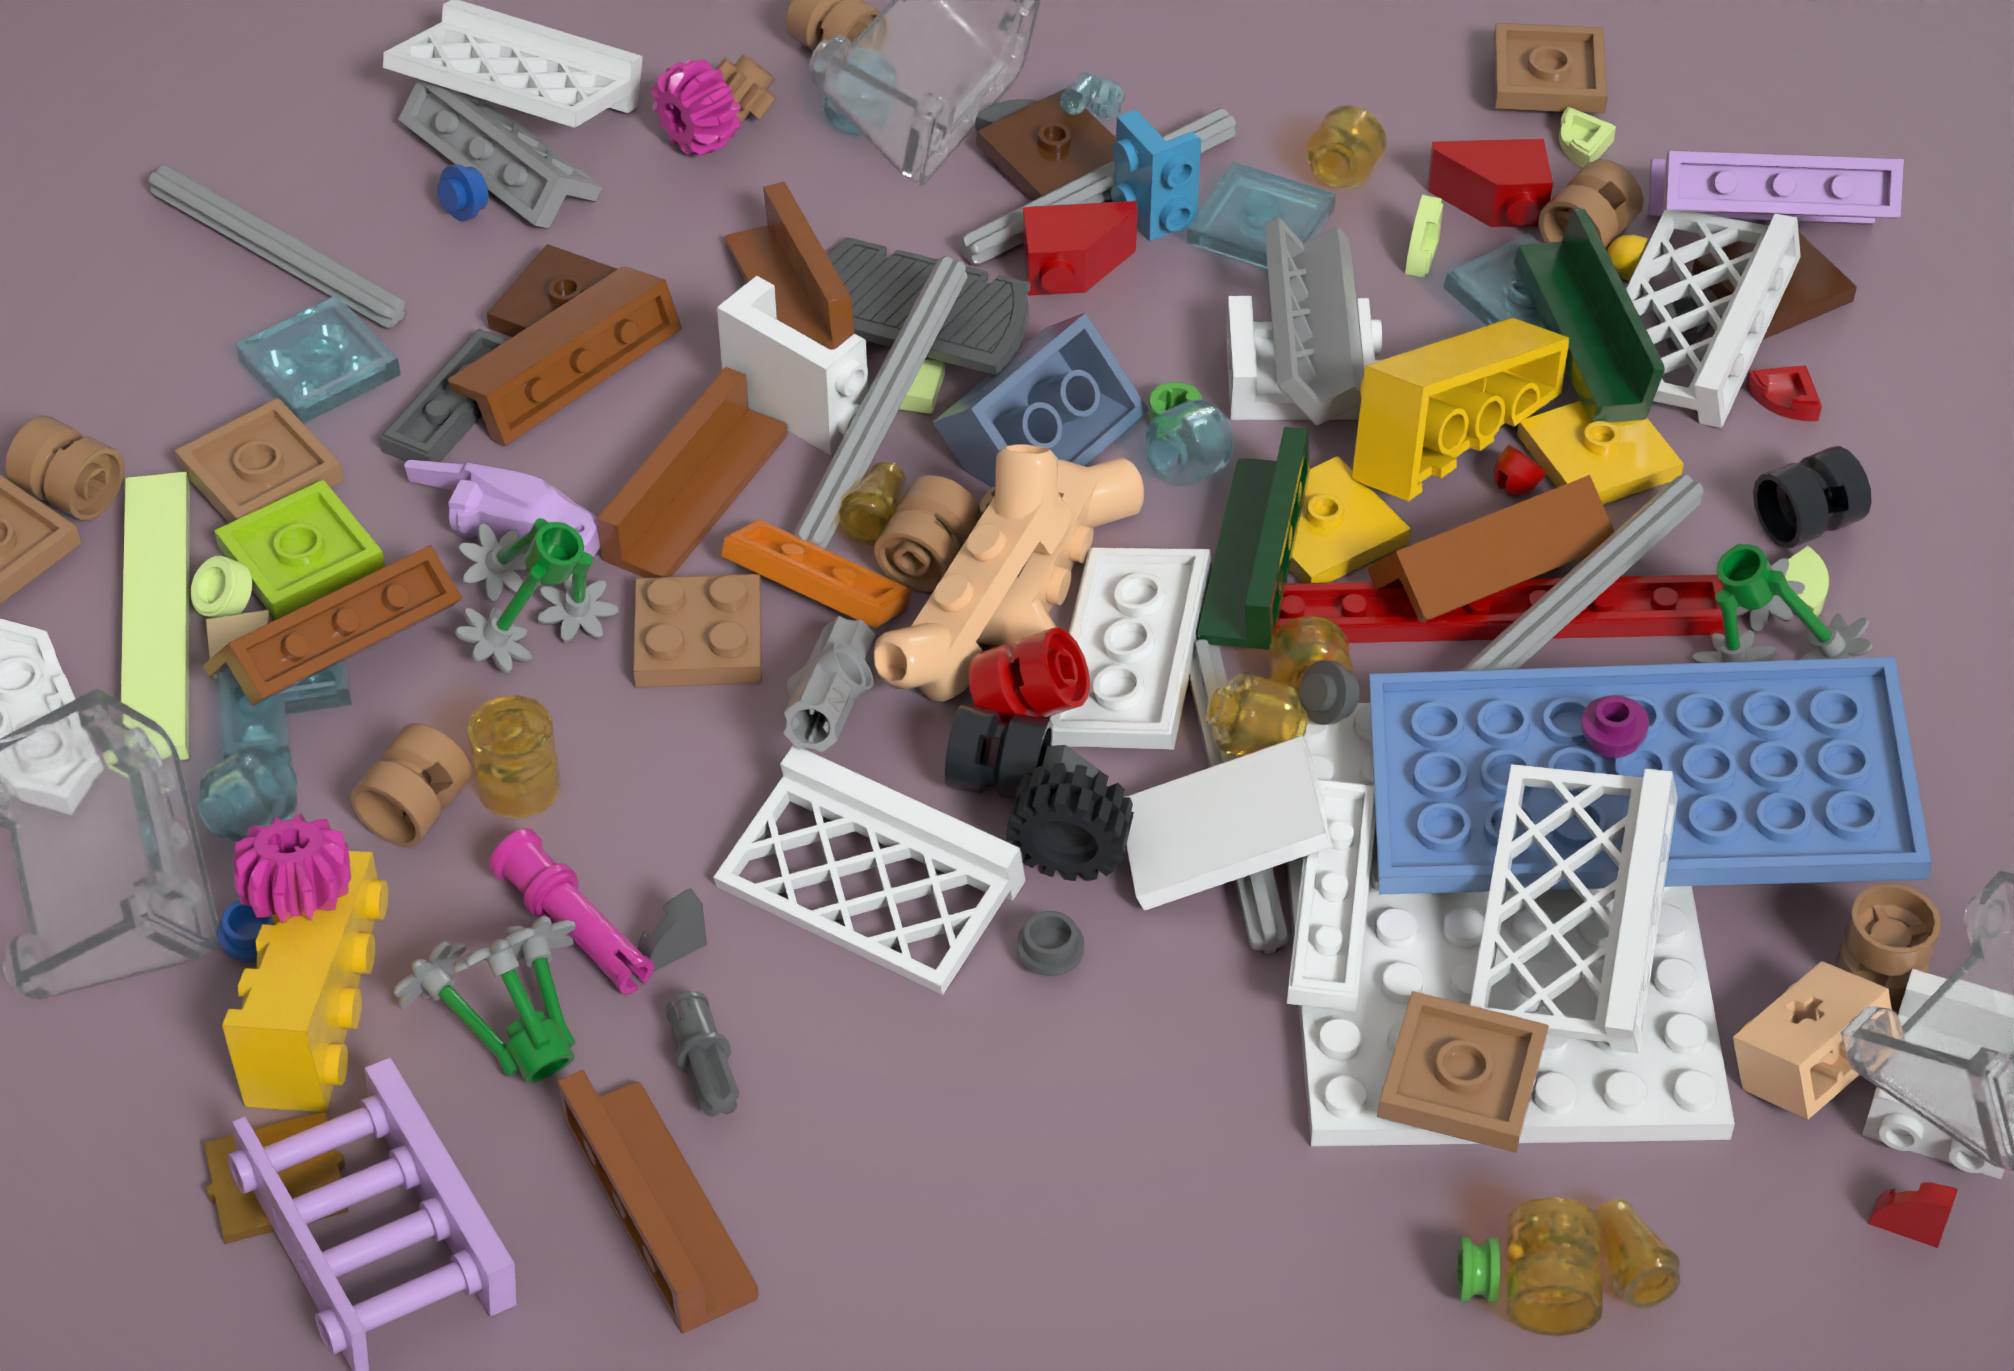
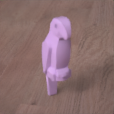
[404,460,600,557]

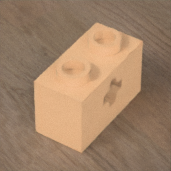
[1733,961,1897,1120]

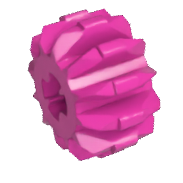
[651,59,741,156]
[233,813,351,924]

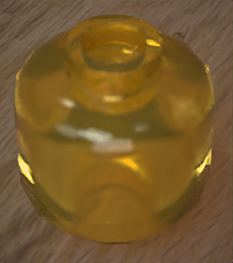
[1306,105,1387,189]
[1268,616,1354,704]
[1206,672,1308,757]

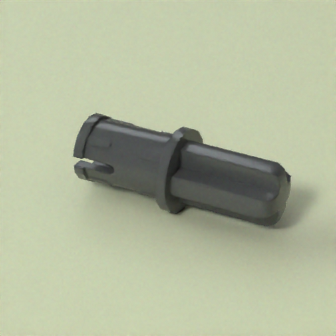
[665,991,739,1117]

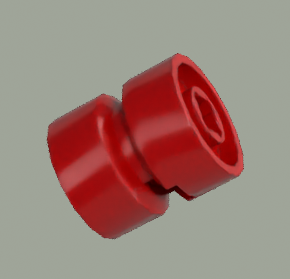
[969,627,1090,722]

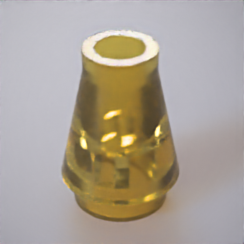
[839,461,905,545]
[1592,1199,1680,1308]

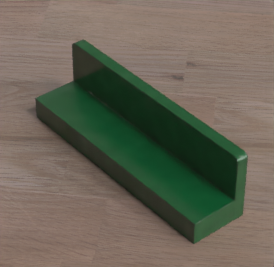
[1513,209,1665,423]
[1198,427,1310,650]

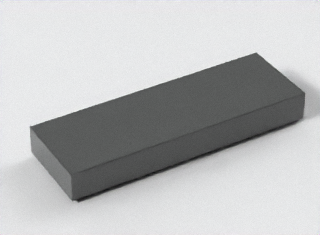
[379,328,508,462]

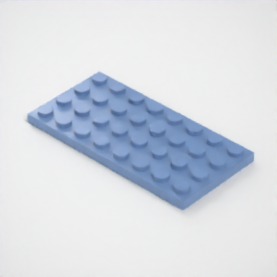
[1369,657,1932,895]

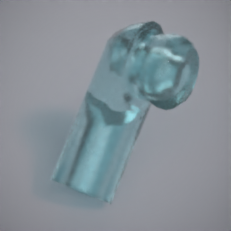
[1060,72,1125,119]

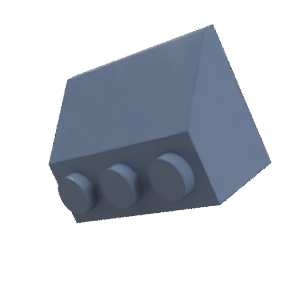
[932,312,1149,488]

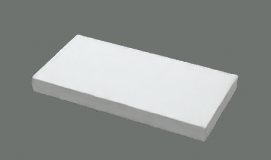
[1048,548,1212,750]

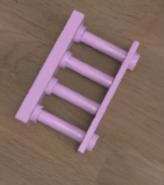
[1648,151,1904,224]
[227,1057,517,1371]

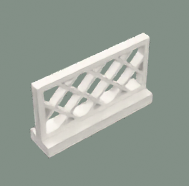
[383,0,643,128]
[1626,210,1801,428]
[713,745,1026,996]
[1470,764,1678,1054]

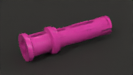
[489,828,654,994]

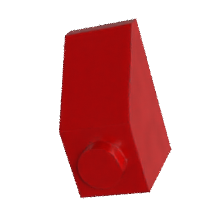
[1427,139,1553,227]
[1023,201,1138,296]

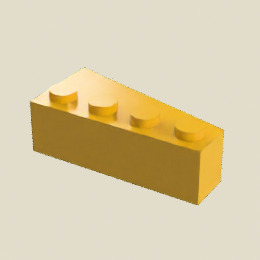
[1352,318,1569,502]
[222,851,388,1113]

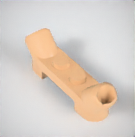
[874,444,1071,702]
[976,457,1144,648]

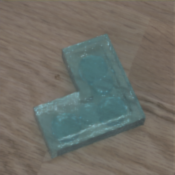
[217,660,352,772]

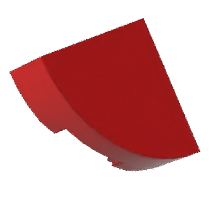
[1746,365,1822,421]
[1868,1182,1958,1248]

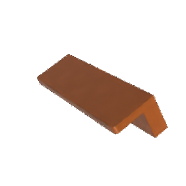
[726,182,854,350]
[448,267,682,446]
[597,367,788,578]
[1366,475,1615,622]
[203,545,463,707]
[557,1069,759,1334]

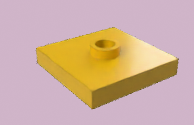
[1517,401,1684,505]
[1289,456,1411,583]

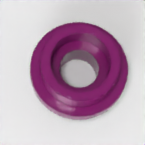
[1581,695,1649,758]

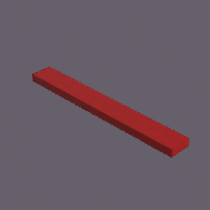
[1273,574,1724,645]

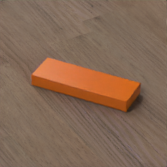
[721,519,912,628]

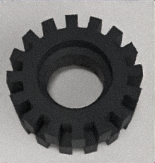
[1006,763,1134,881]

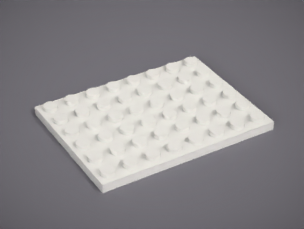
[1274,703,1735,1147]

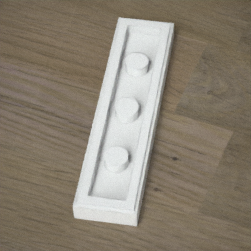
[1287,779,1376,1012]

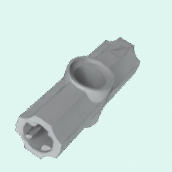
[783,616,876,752]

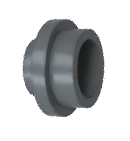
[1300,660,1360,725]
[1017,911,1084,976]

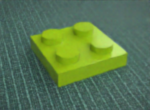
[214,480,385,620]

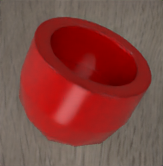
[1493,444,1548,497]

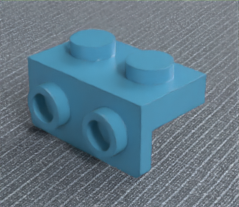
[1111,109,1201,242]

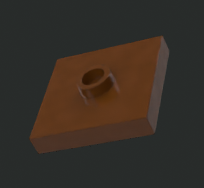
[976,89,1116,201]
[1692,231,1857,339]
[487,244,618,337]

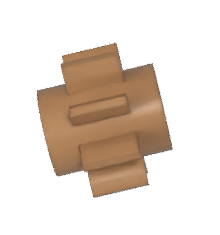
[715,54,776,123]

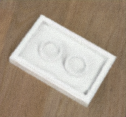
[1126,735,1333,911]

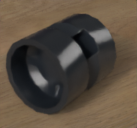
[1753,446,1872,548]
[945,704,1053,799]

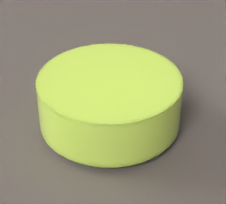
[191,556,252,618]

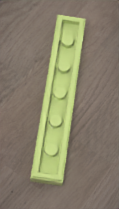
[120,472,190,766]

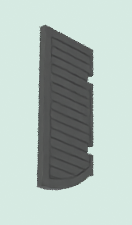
[827,237,1031,376]

